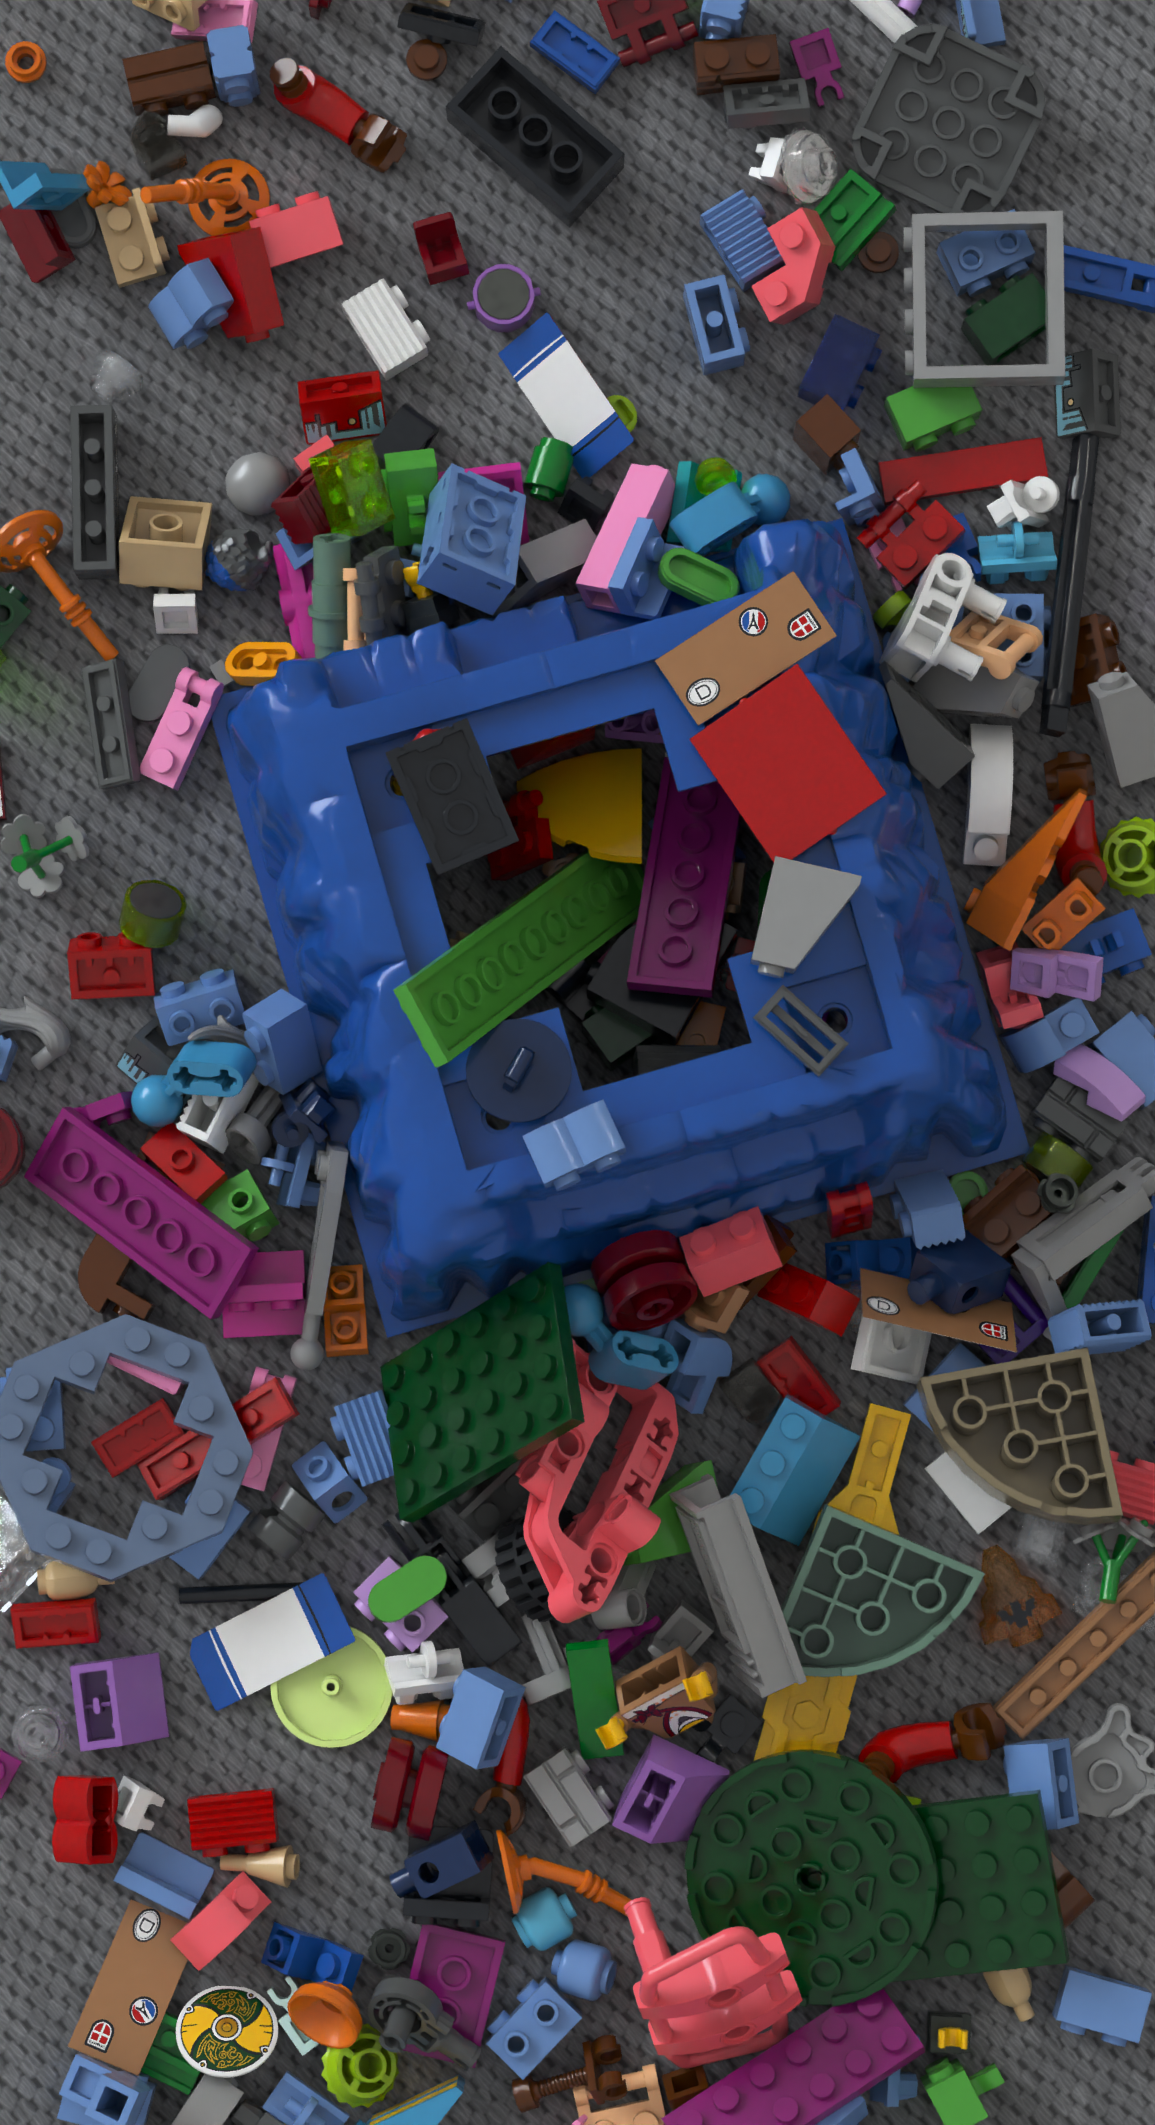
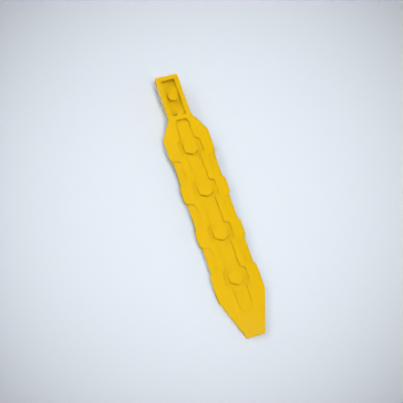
[753,1403,911,1761]

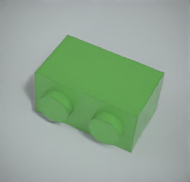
[884,365,982,452]

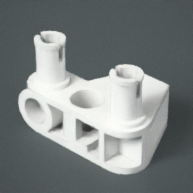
[879,553,1007,682]

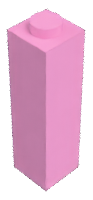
[575,464,675,614]

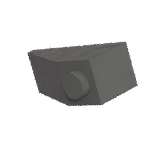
[879,661,975,789]

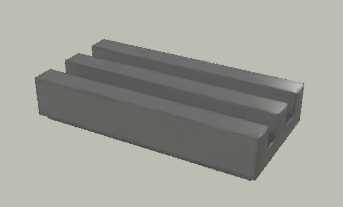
[753,985,849,1077]

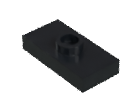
[397,2,486,47]

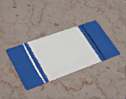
[498,313,634,479]
[190,1573,355,1711]

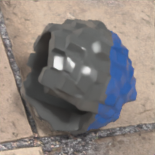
[204,528,271,591]

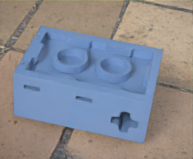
[417,463,526,615]

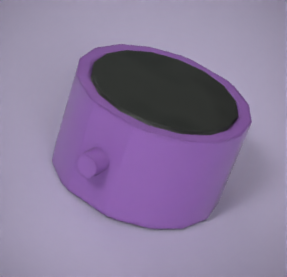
[467,264,541,332]

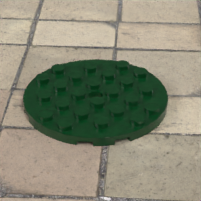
[684,1749,939,2007]

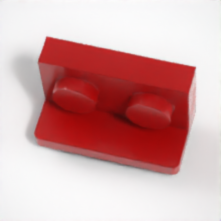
[67,931,156,1000]

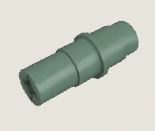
[308,533,351,659]

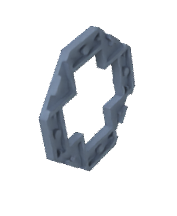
[0,1314,253,1582]

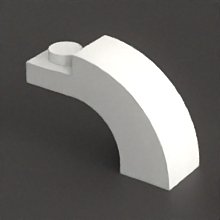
[963,724,1013,866]

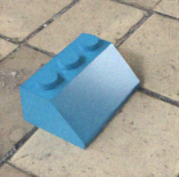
[730,1394,861,1546]

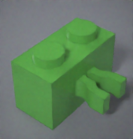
[378,448,438,546]
[920,2057,1005,2125]

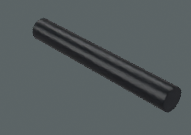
[179,1582,303,1604]

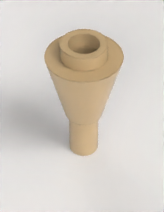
[220,1845,300,1888]

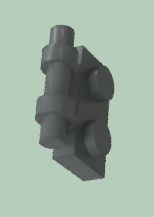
[354,546,407,646]

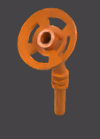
[140,159,270,236]
[0,510,119,661]
[496,1829,632,1917]

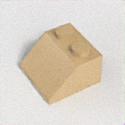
[119,496,212,591]

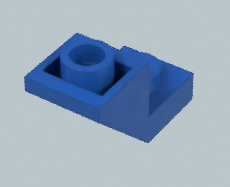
[825,1237,919,1284]
[261,1922,364,1992]

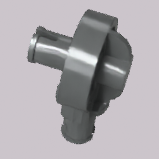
[367,1975,482,2071]

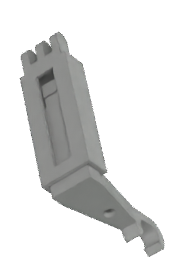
[1011,1157,1155,1341]

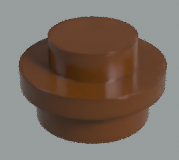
[406,39,447,81]
[858,231,899,273]

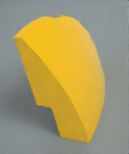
[517,748,642,864]

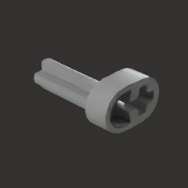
[225,1085,294,1164]
[521,1615,571,1706]

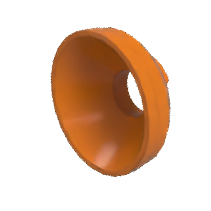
[287,1981,363,2049]

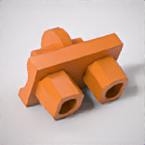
[1022,876,1106,950]

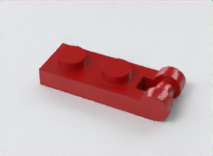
[825,1181,873,1239]

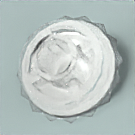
[779,126,838,208]

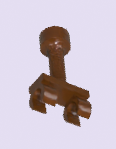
[512,2035,628,2113]

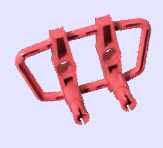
[624,1897,803,2068]

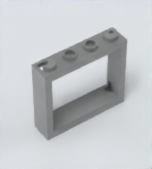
[903,211,1066,388]

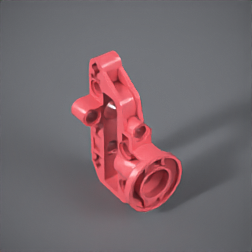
[515,1338,679,1623]

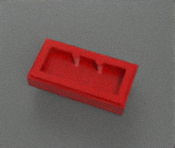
[140,1123,228,1204]
[756,1335,841,1415]
[91,1398,185,1478]
[10,1598,101,1649]

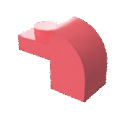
[976,941,1044,1029]
[170,1871,271,1971]

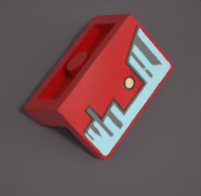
[297,370,387,445]

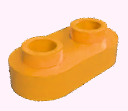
[225,642,302,686]

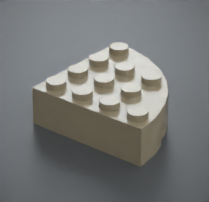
[917,1348,1123,1525]

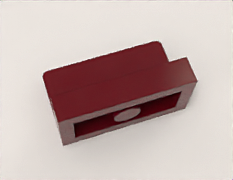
[0,203,76,283]

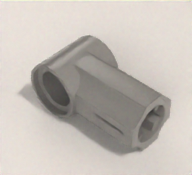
[591,1561,657,1630]

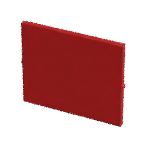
[690,664,887,862]

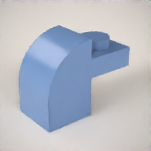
[999,997,1100,1073]
[663,1318,732,1414]
[59,2053,150,2125]

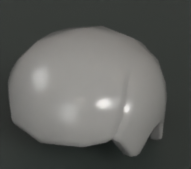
[225,452,290,516]

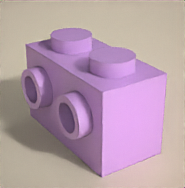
[353,1555,449,1653]

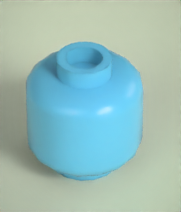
[511,1887,577,1951]

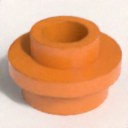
[5,41,47,83]

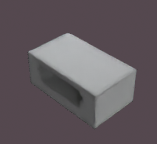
[209,660,235,688]

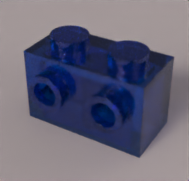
[797,314,883,412]

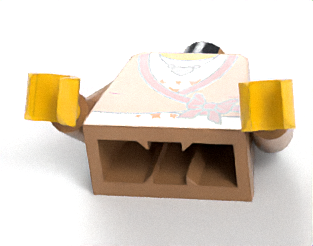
[595,1646,718,1750]

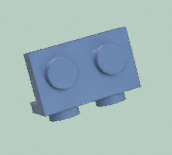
[154,969,245,1046]

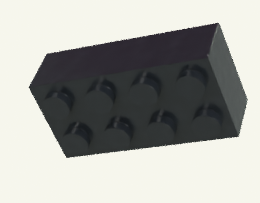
[446,46,625,228]

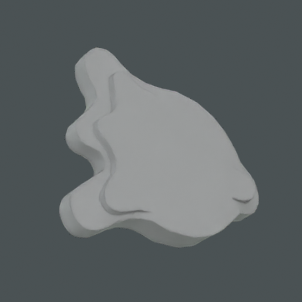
[1070,1703,1155,1818]

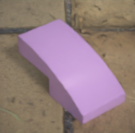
[1010,948,1104,1002]
[1053,1044,1146,1122]

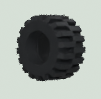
[495,1506,579,1622]

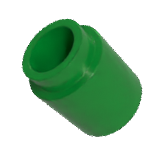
[524,437,574,502]

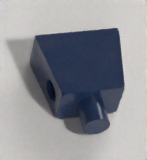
[907,1228,1012,1315]
[389,1820,494,1899]

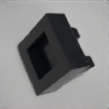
[557,476,614,532]

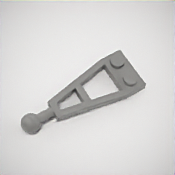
[290,1140,349,1370]

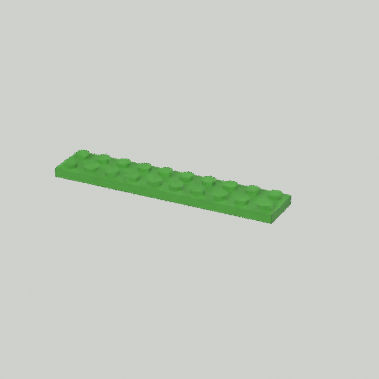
[393,849,645,1068]

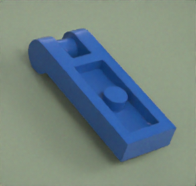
[1064,245,1155,313]

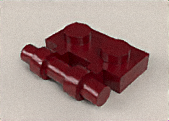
[597,0,700,67]

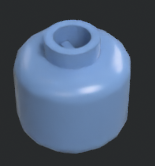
[551,1939,617,2001]

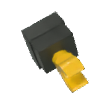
[401,561,460,635]
[926,2011,971,2054]

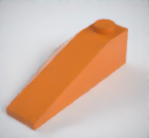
[963,788,1087,951]

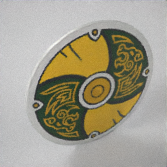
[176,1986,278,2078]

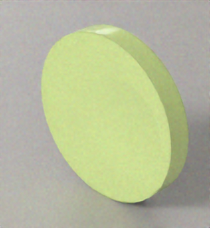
[270,1626,393,1748]

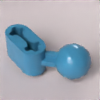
[669,474,791,556]
[131,1040,257,1127]
[564,1283,679,1390]

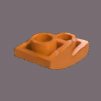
[324,1264,369,1357]

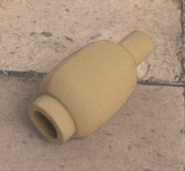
[37,1561,115,1601]
[983,1968,1035,2022]

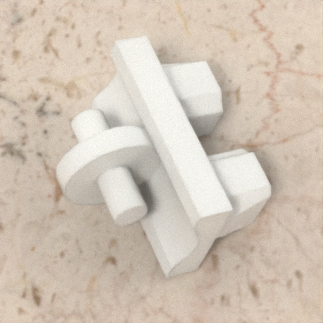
[987,476,1060,531]
[384,1641,464,1705]

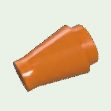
[390,1700,450,1742]

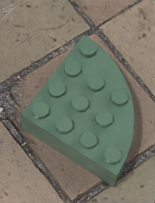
[781,1504,985,1677]

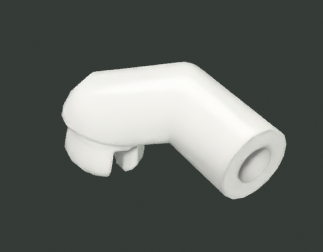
[167,104,223,138]

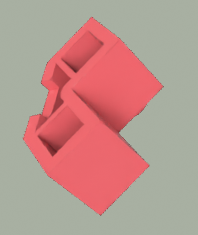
[751,207,835,325]

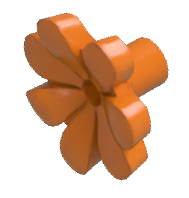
[83,161,132,209]

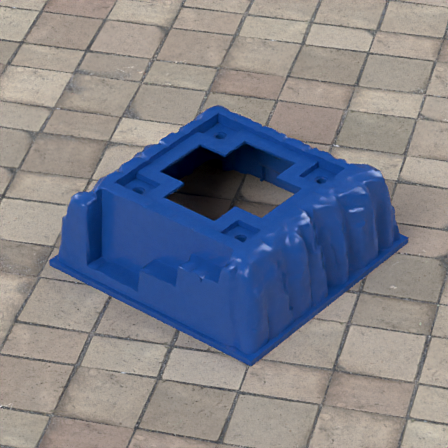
[211,518,1031,1338]

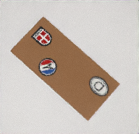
[655,571,837,726]
[860,1268,1017,1352]
[67,1899,188,2076]

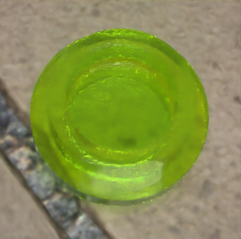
[695,457,737,496]

